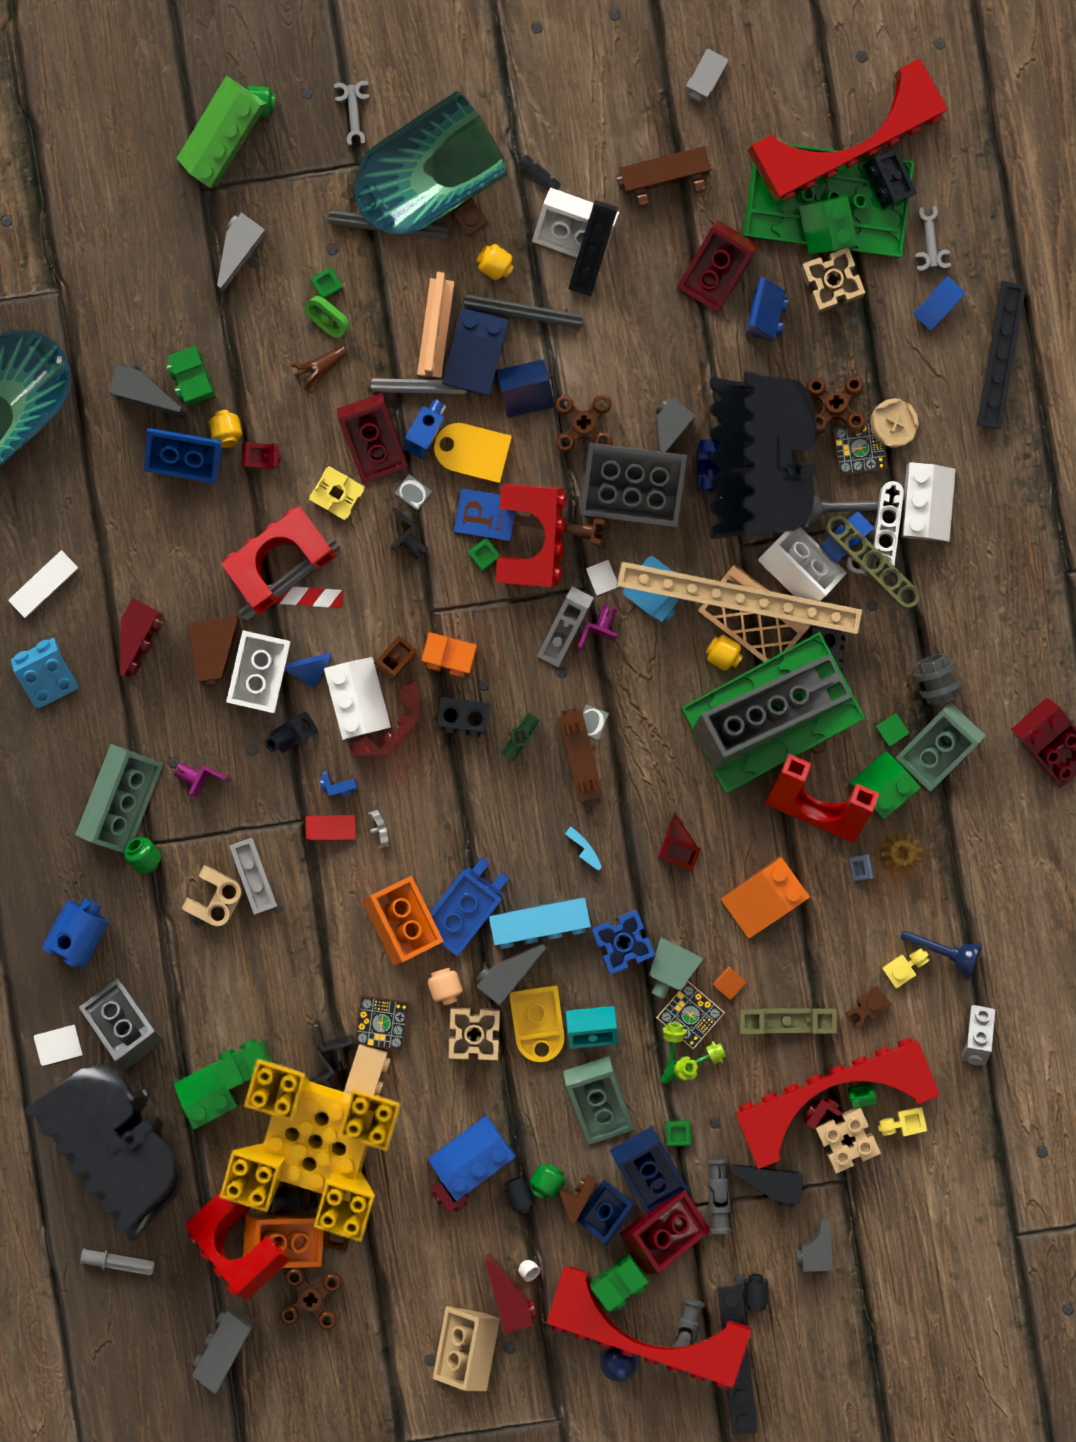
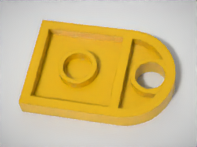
[434,423,512,484]
[509,985,564,1062]

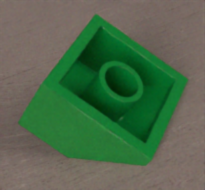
[798,195,858,254]
[849,751,921,820]
[174,1061,240,1129]

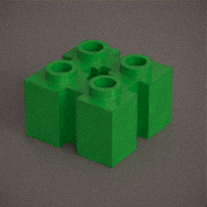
[166,346,217,407]
[214,1038,274,1091]
[590,1252,648,1312]

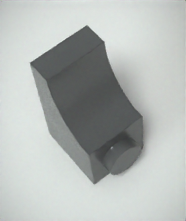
[796,1218,833,1272]

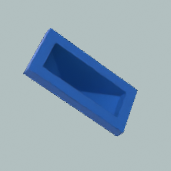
[284,653,332,688]

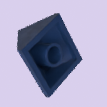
[496,359,555,418]
[577,1180,636,1245]

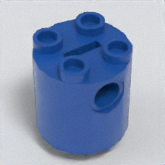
[42,898,110,968]

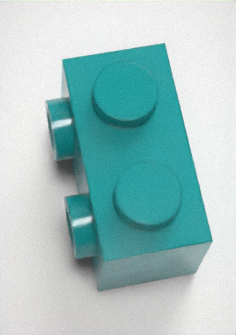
[566,1006,618,1049]

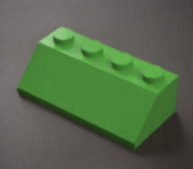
[176,76,268,188]

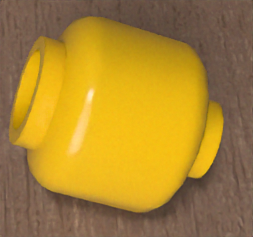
[476,244,514,280]
[208,410,242,448]
[705,635,743,671]

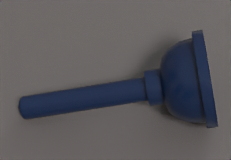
[901,931,982,980]
[600,1346,638,1382]

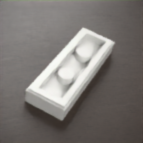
[8,550,79,618]

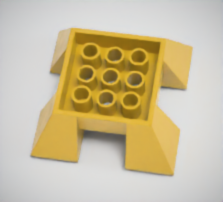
[220,1059,400,1242]

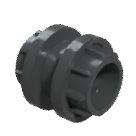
[914,654,962,705]

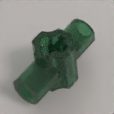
[501,713,540,761]

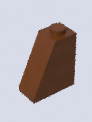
[188,616,239,686]

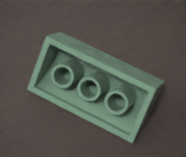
[75,744,163,853]

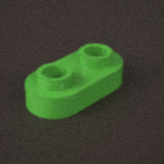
[305,296,349,338]

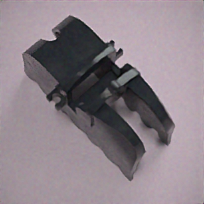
[709,372,817,539]
[26,1064,183,1241]

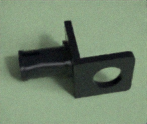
[390,506,428,559]
[265,712,318,753]
[314,1019,353,1071]
[310,1046,338,1090]
[267,1187,318,1213]

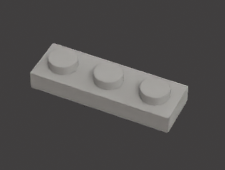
[229,837,278,915]

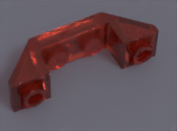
[350,681,421,757]

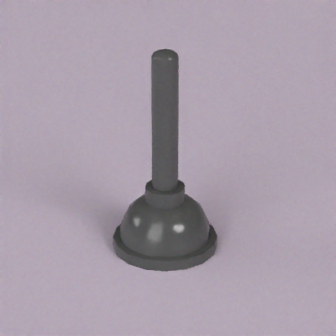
[801,493,878,528]

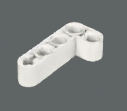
[846,481,904,577]

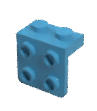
[623,556,684,622]
[11,638,78,708]

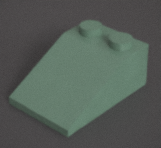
[896,702,986,792]
[563,1056,634,1145]

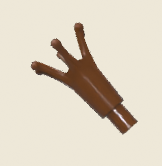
[291,346,348,393]

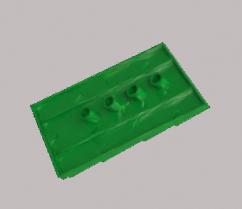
[742,140,914,258]

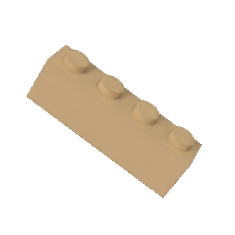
[344,1044,391,1096]

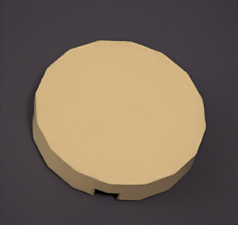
[870,398,919,448]

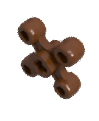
[806,377,866,435]
[554,394,613,453]
[280,1268,343,1330]

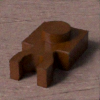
[846,985,892,1028]

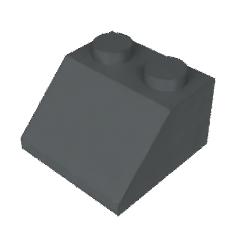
[655,397,695,452]

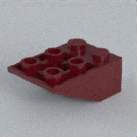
[120,598,165,678]
[1010,697,1076,788]

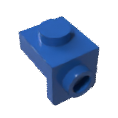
[319,771,358,798]

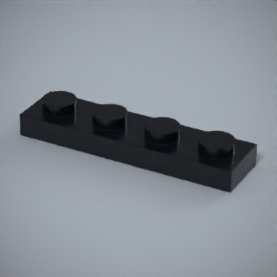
[568,200,618,297]

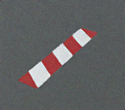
[245,585,343,608]

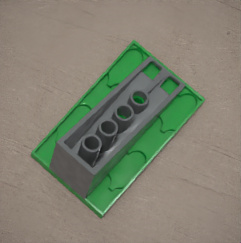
[681,632,865,795]

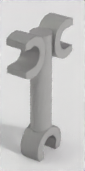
[334,81,370,146]
[915,206,951,272]

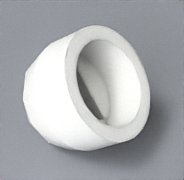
[519,1260,540,1282]

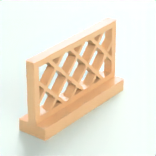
[417,272,454,379]
[698,564,810,662]

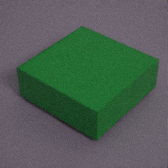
[310,267,344,299]
[467,537,501,572]
[875,713,909,747]
[847,1083,877,1109]
[665,1120,691,1146]

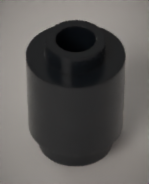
[504,1176,536,1215]
[744,1274,768,1311]

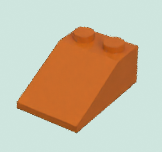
[720,857,810,939]
[243,1214,324,1268]

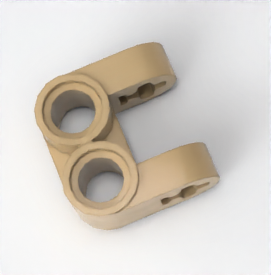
[182,865,243,926]

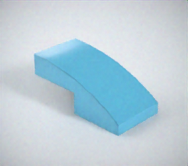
[565,826,602,871]

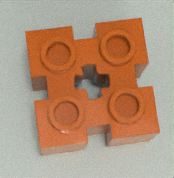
[421,632,477,678]

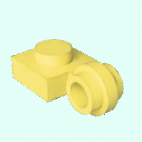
[882,948,929,989]
[878,1106,927,1136]

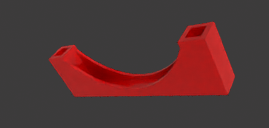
[747,58,948,202]
[735,1037,940,1169]
[546,1265,753,1389]

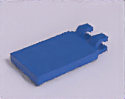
[430,857,509,957]

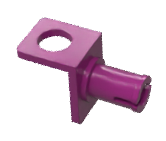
[576,605,618,653]
[174,762,232,798]

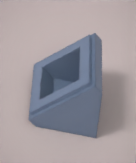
[849,854,875,881]

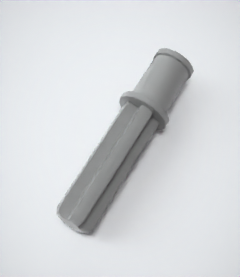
[80,1248,154,1276]

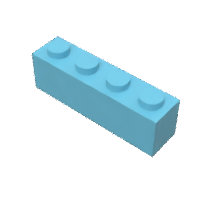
[489,897,591,949]

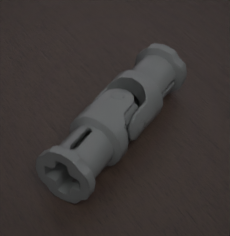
[706,1158,732,1234]
[666,1298,705,1376]

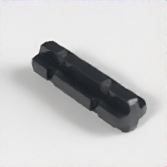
[518,155,561,192]

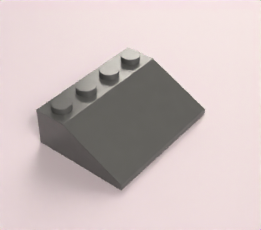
[580,443,687,527]

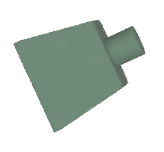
[649,937,703,999]

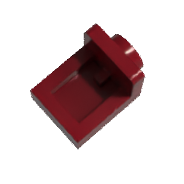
[242,442,281,470]
[804,1097,842,1129]
[431,1180,469,1212]

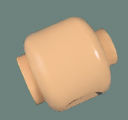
[428,968,463,1005]

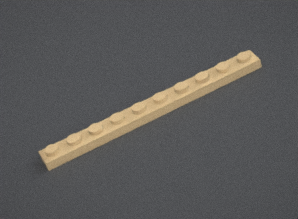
[617,562,862,634]

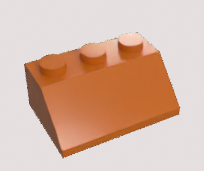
[362,876,444,966]

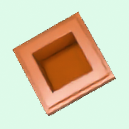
[713,966,747,1000]

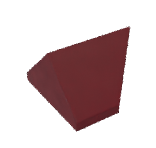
[657,812,701,871]

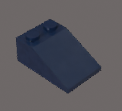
[442,308,509,396]
[610,1126,690,1213]

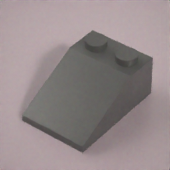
[108,362,186,417]
[476,943,546,1005]
[79,978,164,1070]

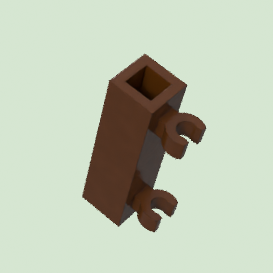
[616,146,711,208]
[558,708,603,803]

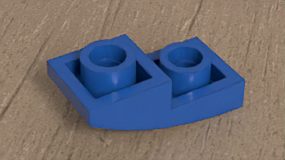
[913,276,965,331]
[820,511,874,564]

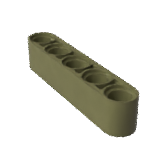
[825,516,920,609]

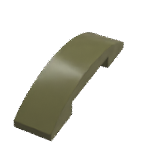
[739,1008,837,1034]

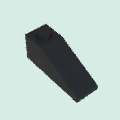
[728,1163,803,1207]

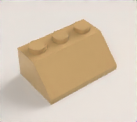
[433,1306,500,1391]

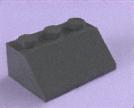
[191,1307,255,1394]

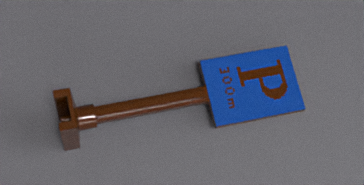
[454,489,610,549]

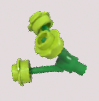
[660,1022,726,1085]

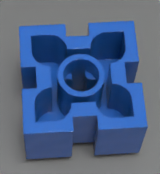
[591,909,656,975]

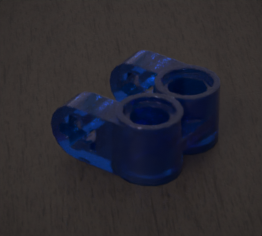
[697,439,719,492]

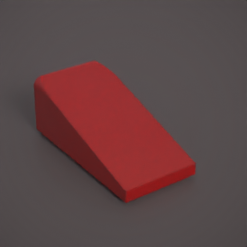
[306,815,356,840]

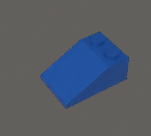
[745,277,789,341]

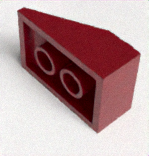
[677,220,760,313]
[337,393,408,483]
[620,1190,710,1274]
[486,1253,537,1333]

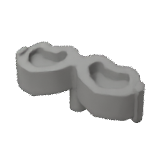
[368,810,389,849]

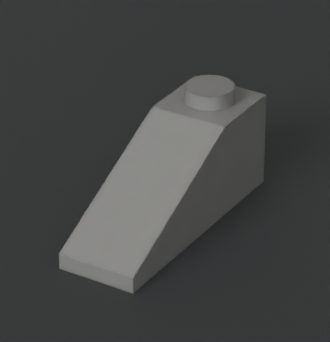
[217,212,267,291]
[537,586,594,667]

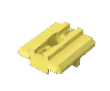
[309,466,364,520]

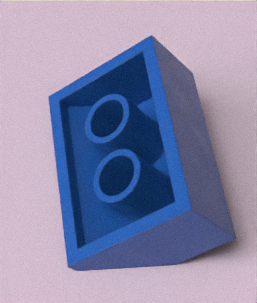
[144,428,223,484]
[428,1115,516,1201]

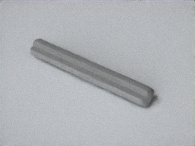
[371,378,467,394]

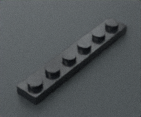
[976,281,1026,430]
[717,1284,757,1435]

